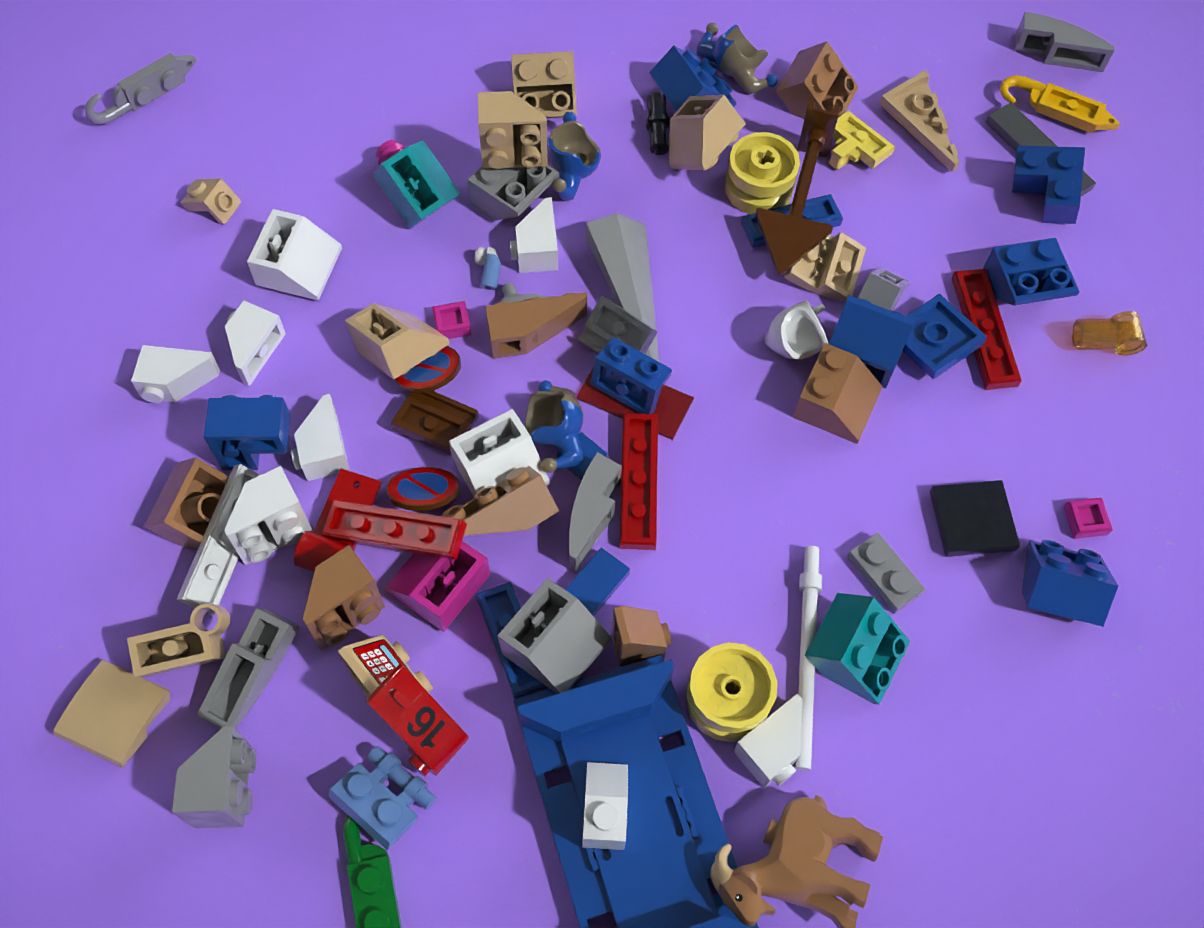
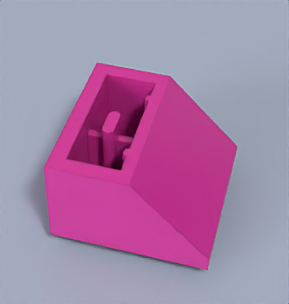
[384,541,490,632]

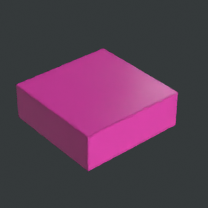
[432,301,472,339]
[1063,497,1113,539]

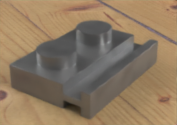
[577,296,658,354]

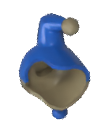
[696,23,778,94]
[548,112,601,201]
[525,380,584,473]

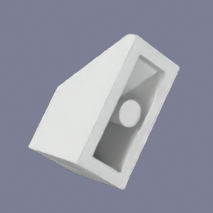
[510,197,558,273]
[225,300,286,386]
[131,345,220,403]
[291,394,350,481]
[733,693,803,789]
[582,762,628,850]

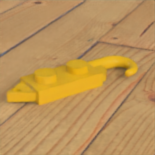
[999,75,1120,134]

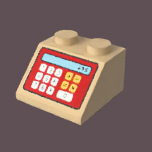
[338,635,433,734]

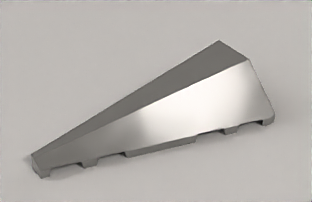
[586,213,659,362]

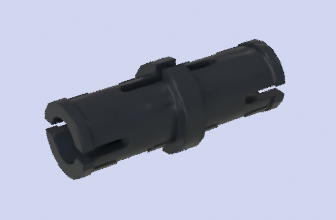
[646,92,670,155]

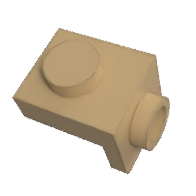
[180,178,241,224]

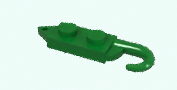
[343,815,402,928]

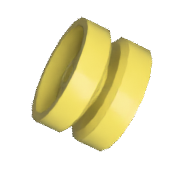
[725,132,800,214]
[685,642,777,742]

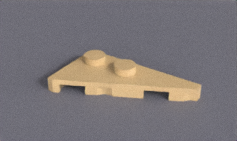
[879,70,960,172]

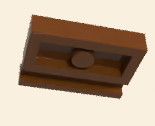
[391,391,478,455]

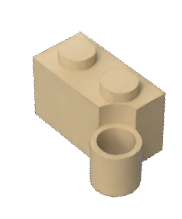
[127,604,230,677]

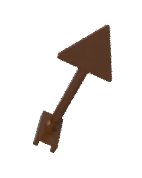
[755,99,841,276]

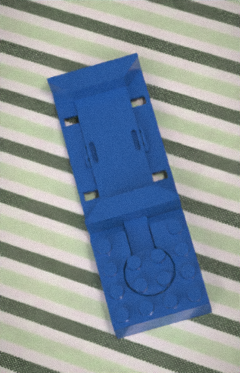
[513,655,759,928]

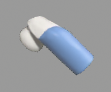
[475,247,501,290]

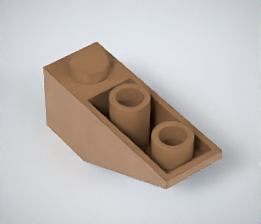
[485,292,587,359]
[442,466,559,536]

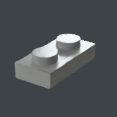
[847,533,926,614]

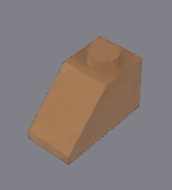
[611,606,671,667]

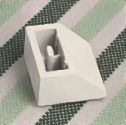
[247,209,342,301]
[449,409,550,495]
[224,466,313,565]

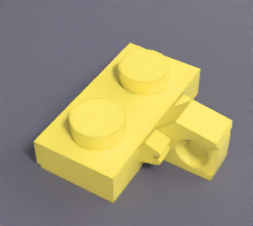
[828,111,895,170]

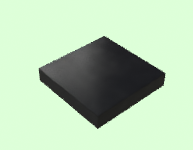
[929,480,1020,557]

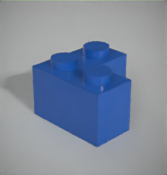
[1012,145,1085,224]
[203,395,290,470]

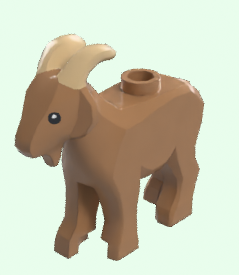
[710,795,883,928]

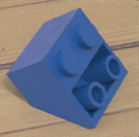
[649,45,737,111]
[983,237,1080,306]
[829,295,915,389]
[1022,540,1118,627]

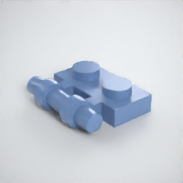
[328,746,437,851]

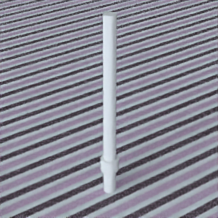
[795,546,822,771]

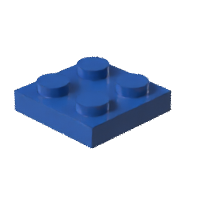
[903,294,987,380]

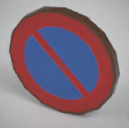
[394,346,461,393]
[386,467,460,511]

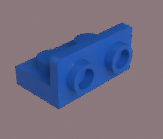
[590,338,672,414]

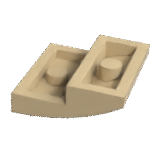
[783,232,866,302]
[53,660,171,768]

